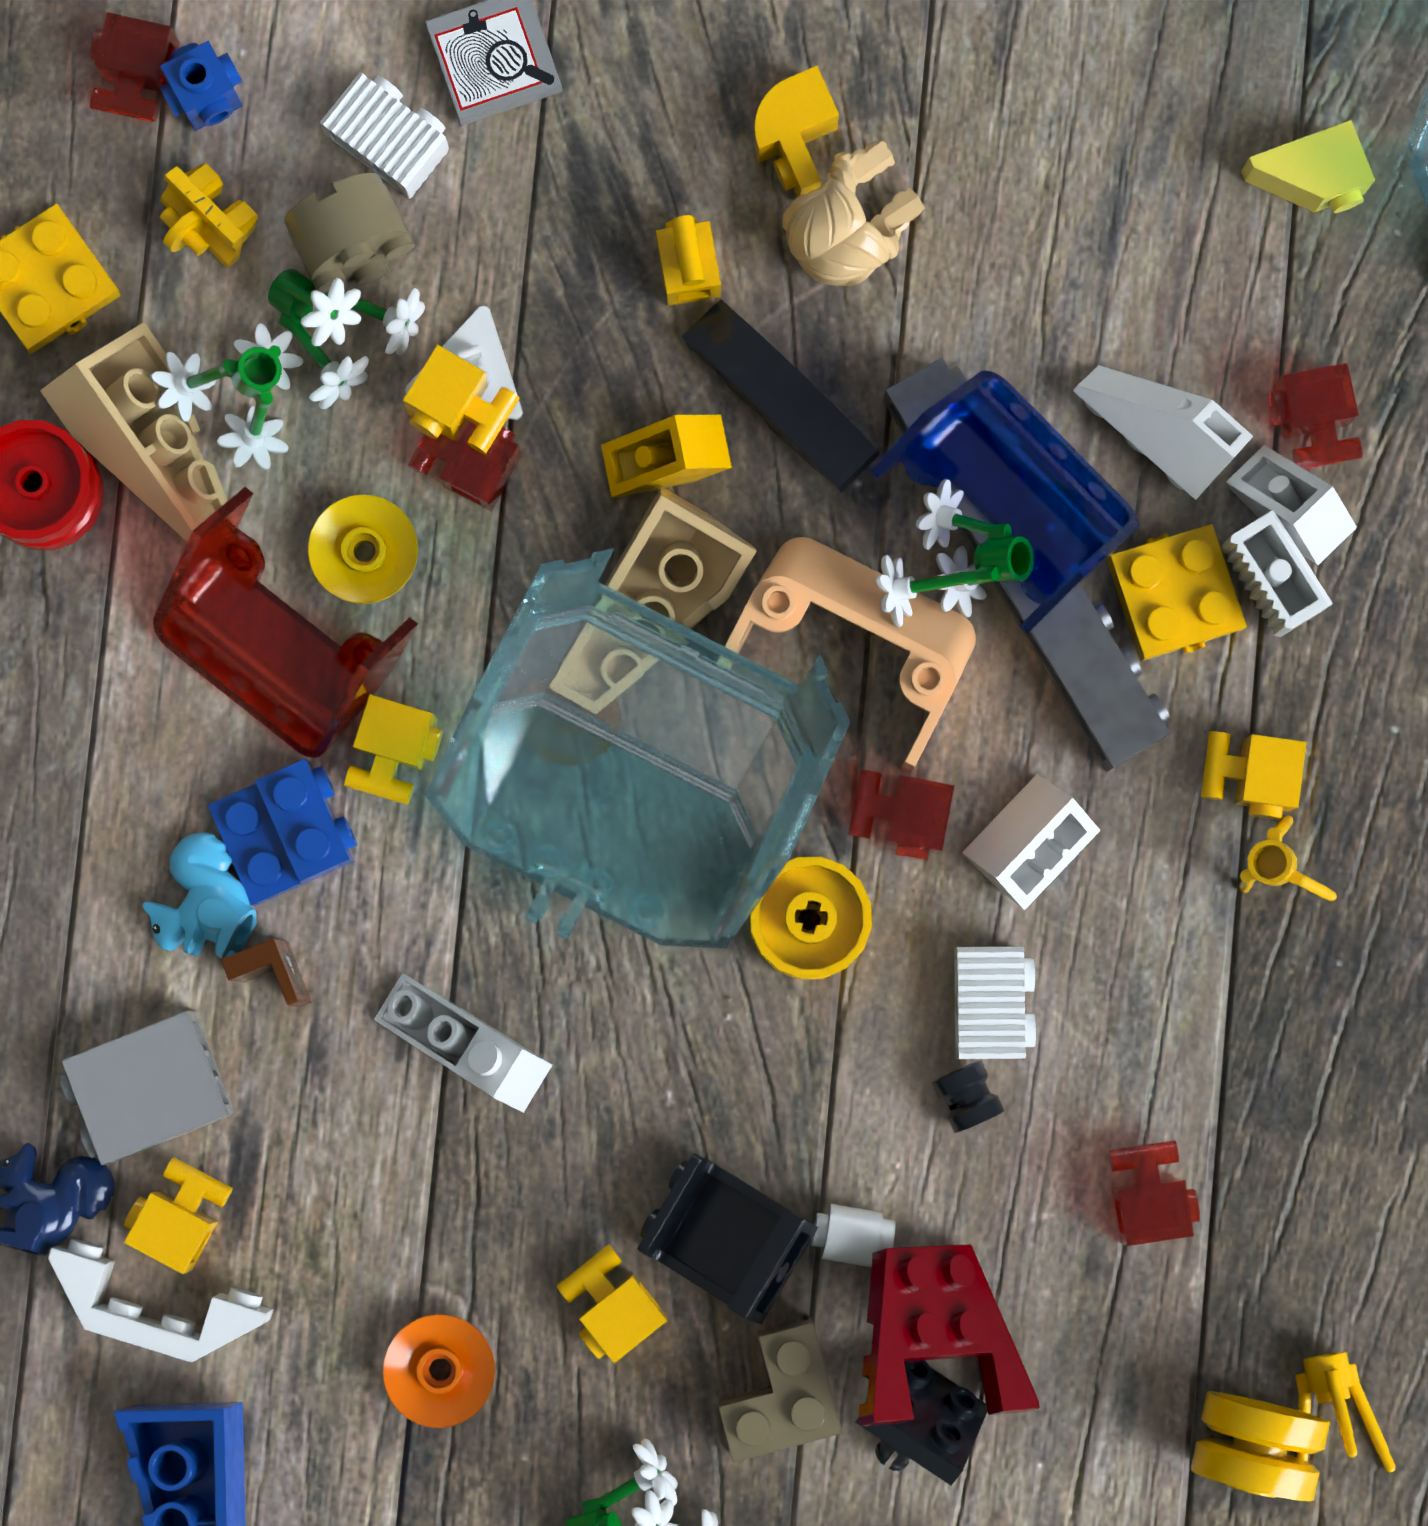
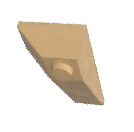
[40,322,237,552]
[550,486,757,711]

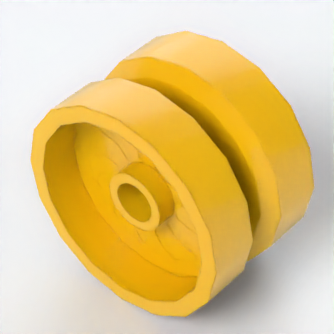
[749,856,872,980]
[1190,1391,1330,1502]

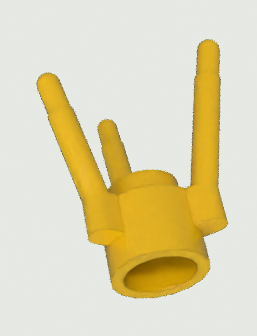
[1239,815,1337,901]
[1295,1351,1395,1473]

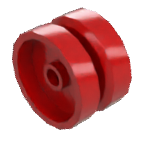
[0,420,104,551]

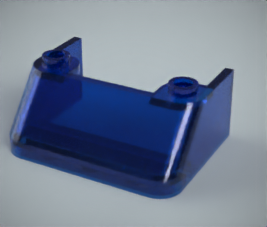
[870,370,1139,633]

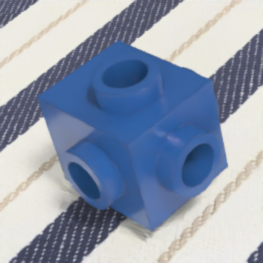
[160,40,243,131]

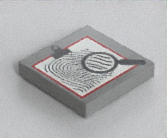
[425,0,563,126]

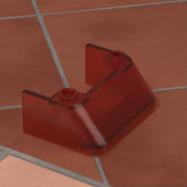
[153,487,418,758]

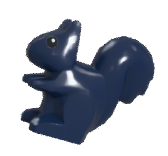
[0,1143,115,1256]

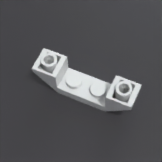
[48,1238,274,1362]

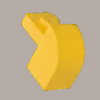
[754,66,839,197]

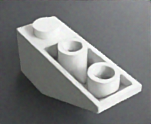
[1073,365,1253,500]
[374,973,552,1113]

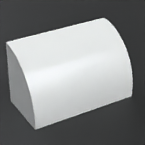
[962,774,1100,910]

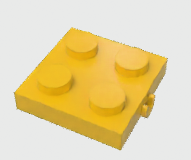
[0,204,121,355]
[1106,524,1247,662]

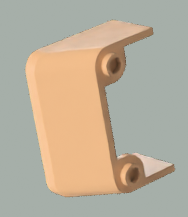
[715,537,976,774]

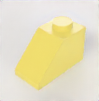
[1241,120,1375,213]

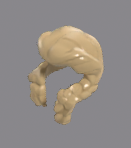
[782,140,925,287]

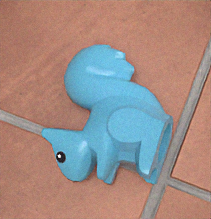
[143,832,257,958]

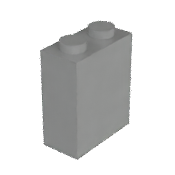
[60,1011,235,1165]

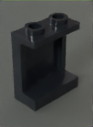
[637,1153,819,1325]

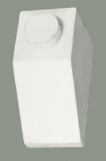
[1226,445,1357,565]

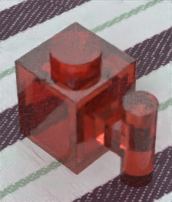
[90,12,180,123]
[1269,363,1363,469]
[408,422,522,512]
[848,770,955,861]
[1109,1140,1200,1246]

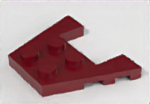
[859,1244,1040,1426]

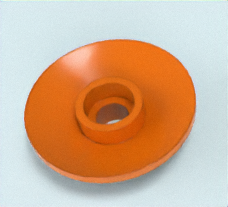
[383,1314,495,1428]

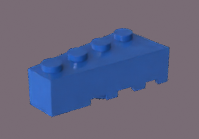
[114,1402,246,1526]

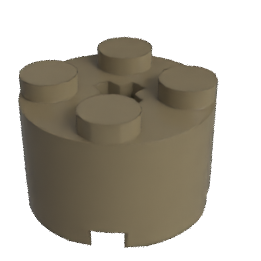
[284,173,415,293]

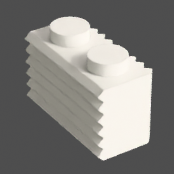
[320,72,449,199]
[1221,510,1333,637]
[954,947,1036,1059]

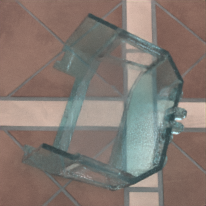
[425,548,850,949]

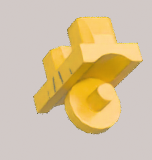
[160,163,258,269]

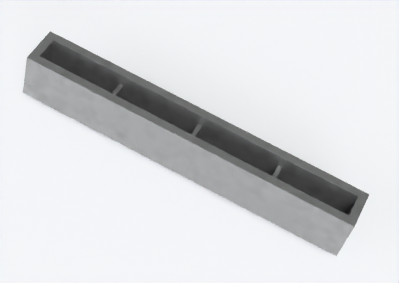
[883,357,1171,772]

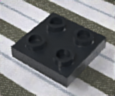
[855,1360,988,1486]

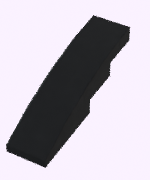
[682,299,880,492]

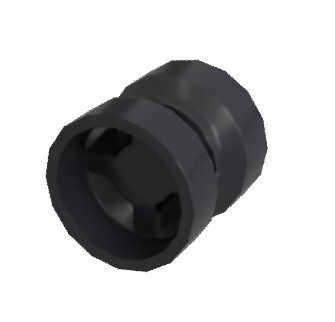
[931,1060,1004,1133]

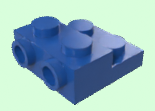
[207,758,357,906]

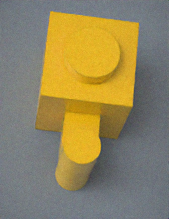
[656,215,721,306]
[403,344,520,454]
[344,694,443,805]
[1200,731,1307,819]
[124,1157,233,1274]
[556,1244,668,1363]

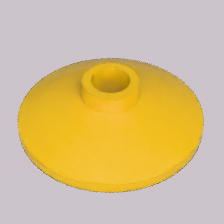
[308,495,418,604]

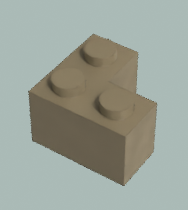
[718,1317,843,1463]

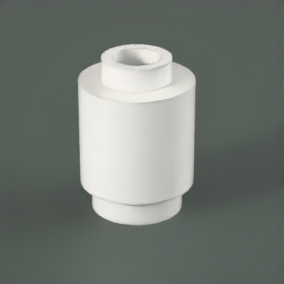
[811,1203,896,1267]

